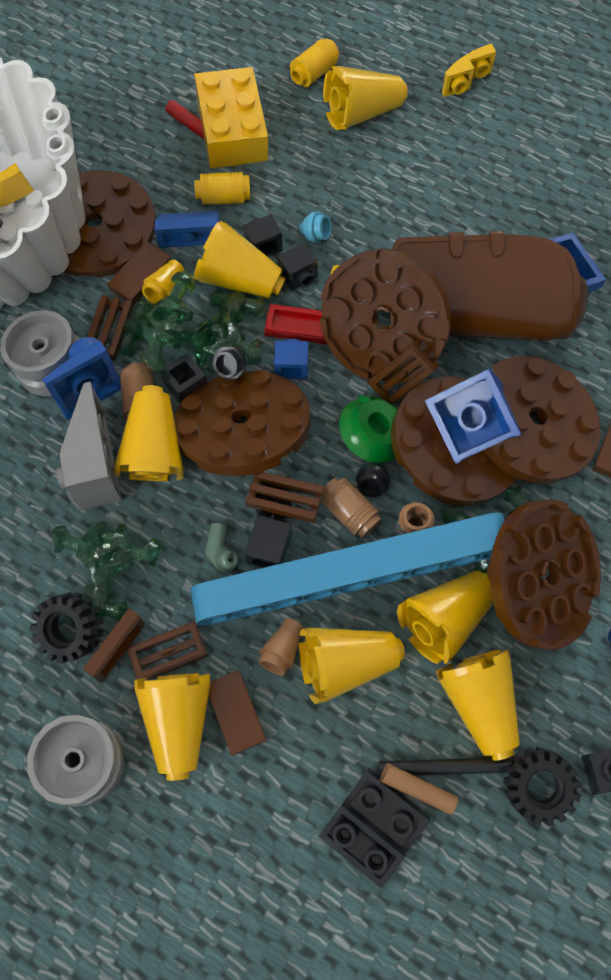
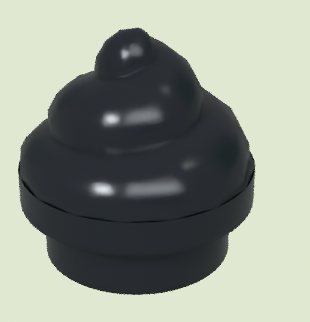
[213,346,247,380]
[356,463,391,497]

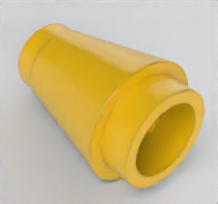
[142,260,185,305]

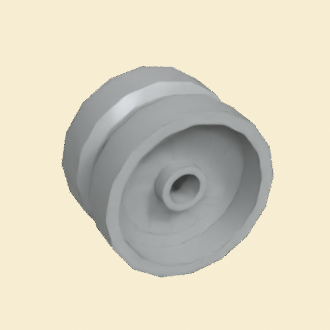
[0,310,78,397]
[27,715,124,807]

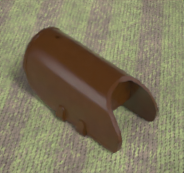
[392,231,589,341]

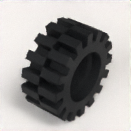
[30,592,104,664]
[503,747,581,826]

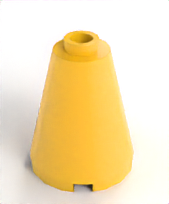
[323,66,408,130]
[194,221,286,298]
[113,385,184,481]
[397,571,494,664]
[298,627,405,704]
[435,649,520,761]
[134,673,211,781]

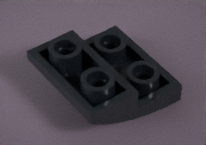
[319,768,431,889]

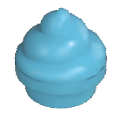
[299,211,332,243]

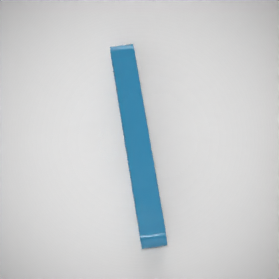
[190,513,505,626]

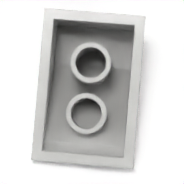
[56,382,122,510]

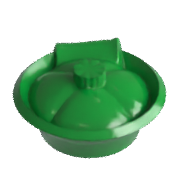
[339,395,397,463]

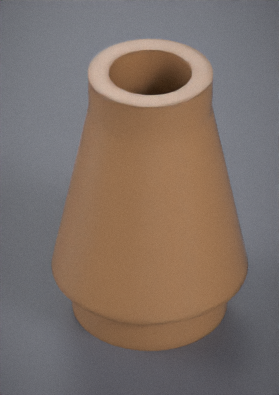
[399,502,435,534]
[258,618,304,676]

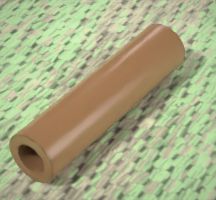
[380,763,458,815]

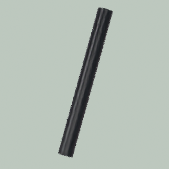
[379,756,521,777]

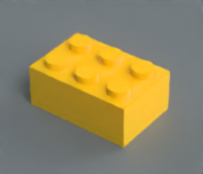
[194,67,268,169]

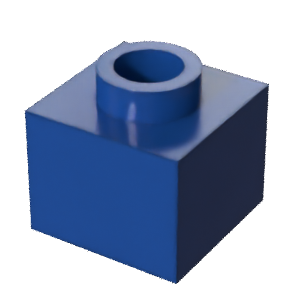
[274,339,309,380]

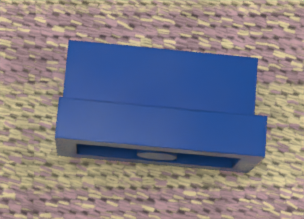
[155,211,220,248]

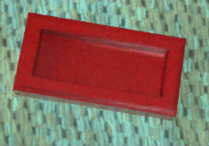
[264,304,327,345]

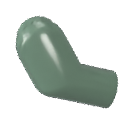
[205,523,238,573]

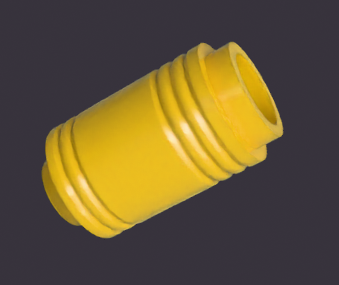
[290,39,339,87]
[194,172,250,205]

